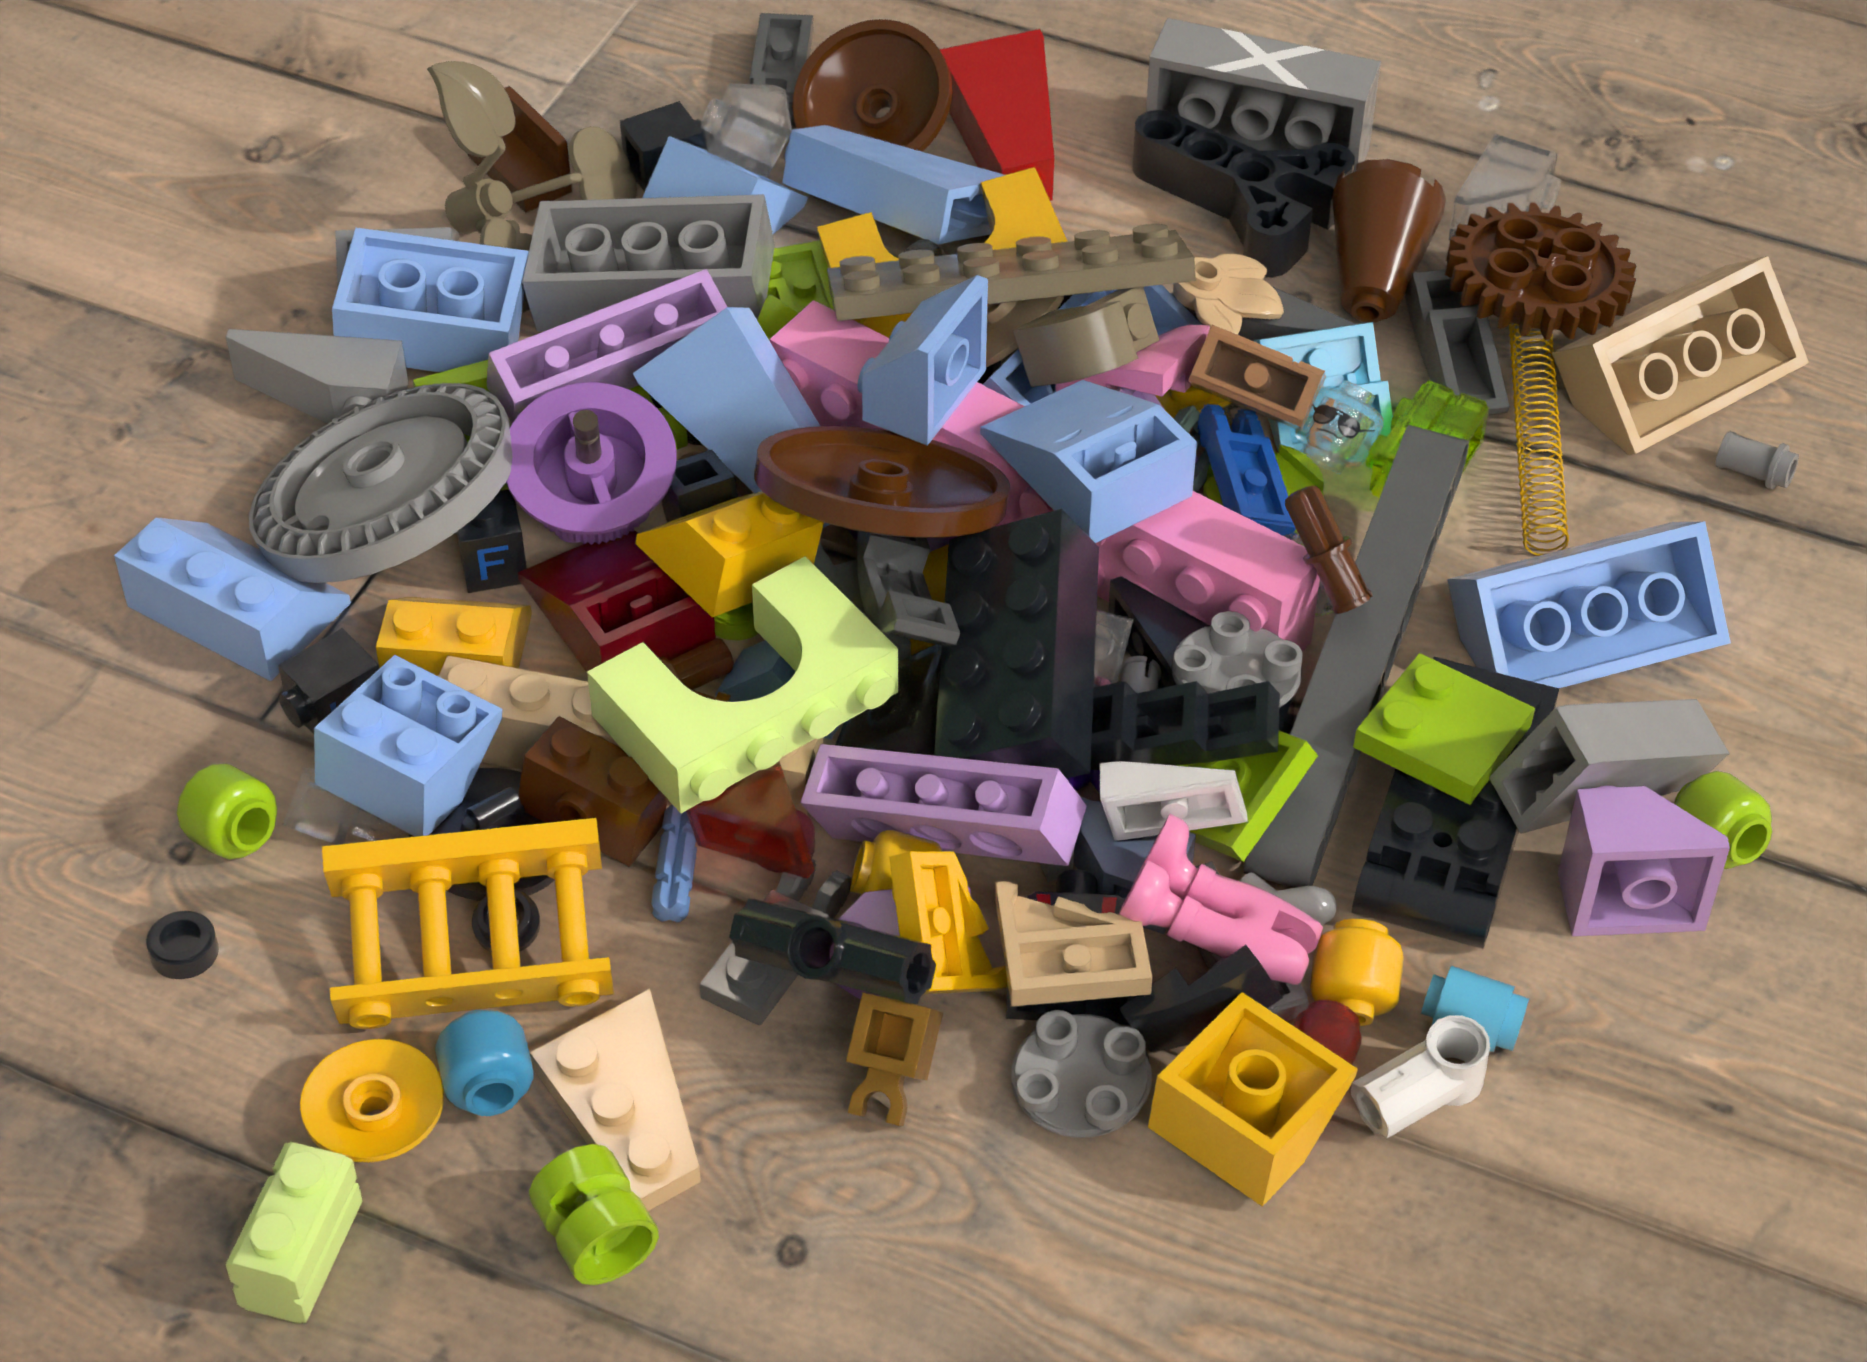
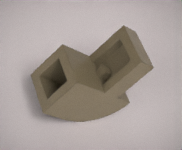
[1013,287,1159,387]

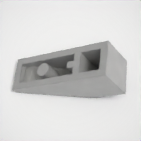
[226,329,409,424]

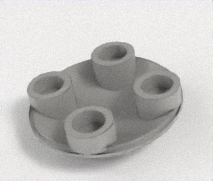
[1172,611,1302,707]
[1011,1010,1152,1138]

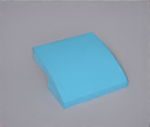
[1254,322,1396,454]

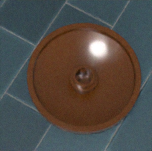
[754,426,1010,538]

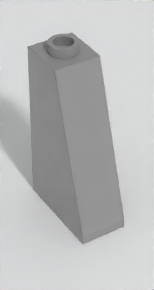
[1489,699,1730,834]

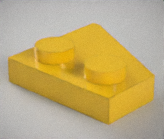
[889,852,1007,994]

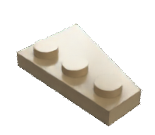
[530,989,701,1211]

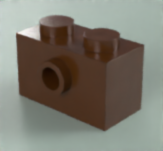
[518,716,668,867]

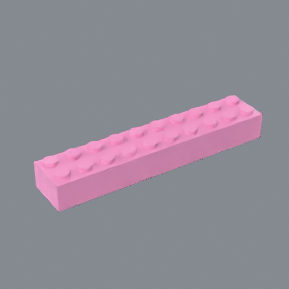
[769,300,1320,652]

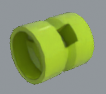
[529,1144,659,1285]

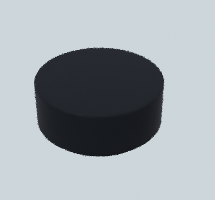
[146,911,219,979]

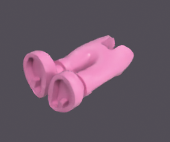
[1119,814,1323,985]

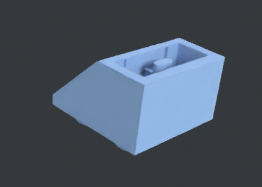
[314,655,503,837]

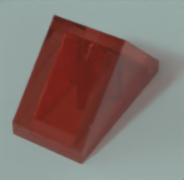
[686,761,815,879]

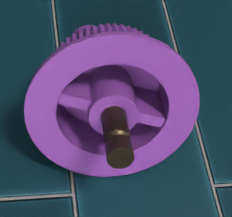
[506,382,677,545]

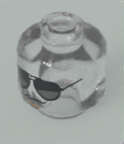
[1294,380,1384,474]

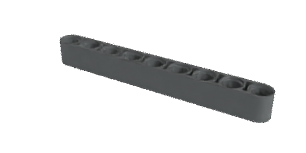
[1244,425,1469,888]

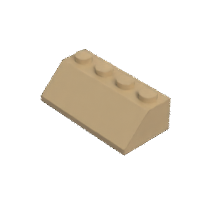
[1552,256,1809,455]

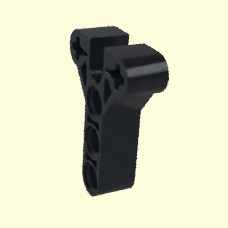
[1132,110,1355,278]

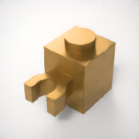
[846,992,943,1126]

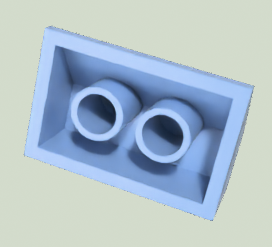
[332,227,528,372]
[114,517,351,681]

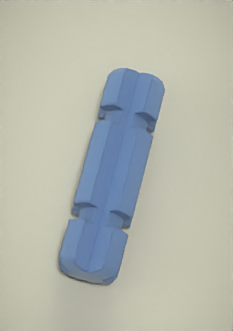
[651,804,701,922]

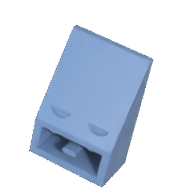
[980,380,1197,543]

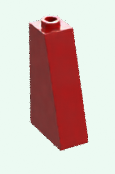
[939,29,1055,201]

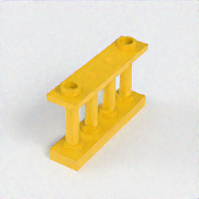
[322,818,614,1029]

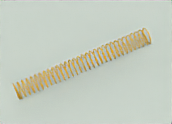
[1509,323,1569,556]

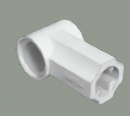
[1351,1015,1490,1139]

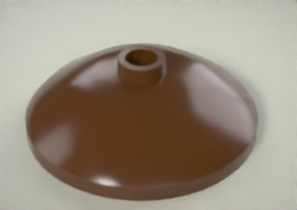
[793,19,952,152]

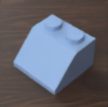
[642,136,808,235]
[857,275,988,445]

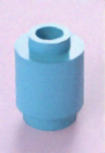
[1421,966,1530,1052]

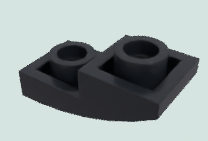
[1119,944,1283,1052]

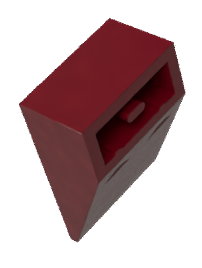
[517,530,716,672]

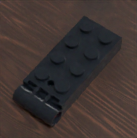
[1352,657,1559,949]

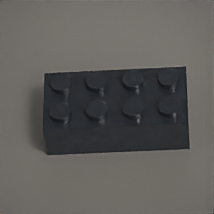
[934,509,1099,779]

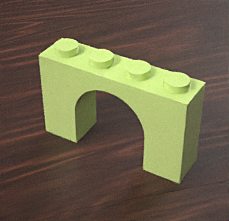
[587,556,898,813]

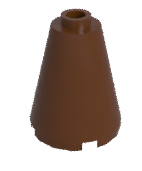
[1332,159,1446,323]

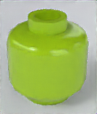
[177,764,278,859]
[1674,771,1772,869]

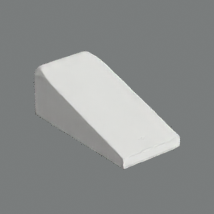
[1100,761,1248,841]

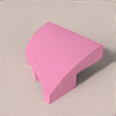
[1056,325,1210,396]

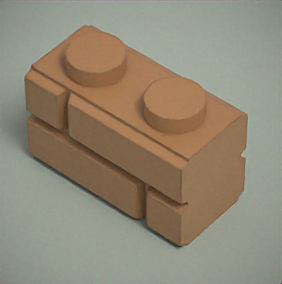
[1188,324,1326,432]

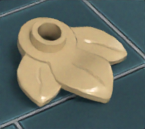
[1173,253,1284,335]

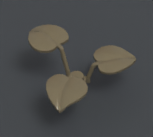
[427,61,637,313]

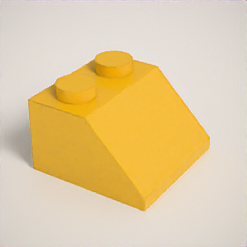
[635,491,824,618]
[375,596,532,676]
[1148,992,1357,1207]

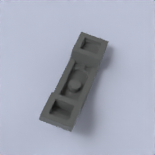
[857,531,960,647]

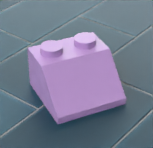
[1558,786,1730,937]

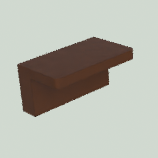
[468,86,572,213]

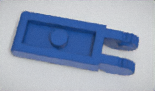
[1197,404,1296,539]

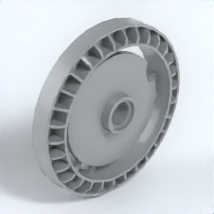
[249,383,513,583]

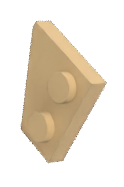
[995,881,1152,1007]

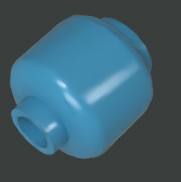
[435,1010,534,1116]

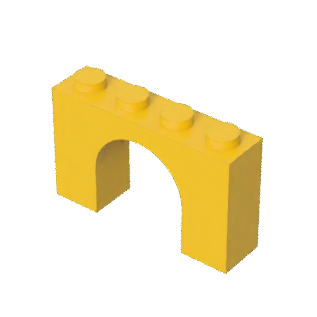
[817,167,1068,338]

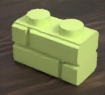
[225,1142,362,1324]

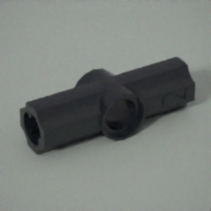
[729,899,937,1004]

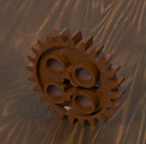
[1445,202,1636,340]

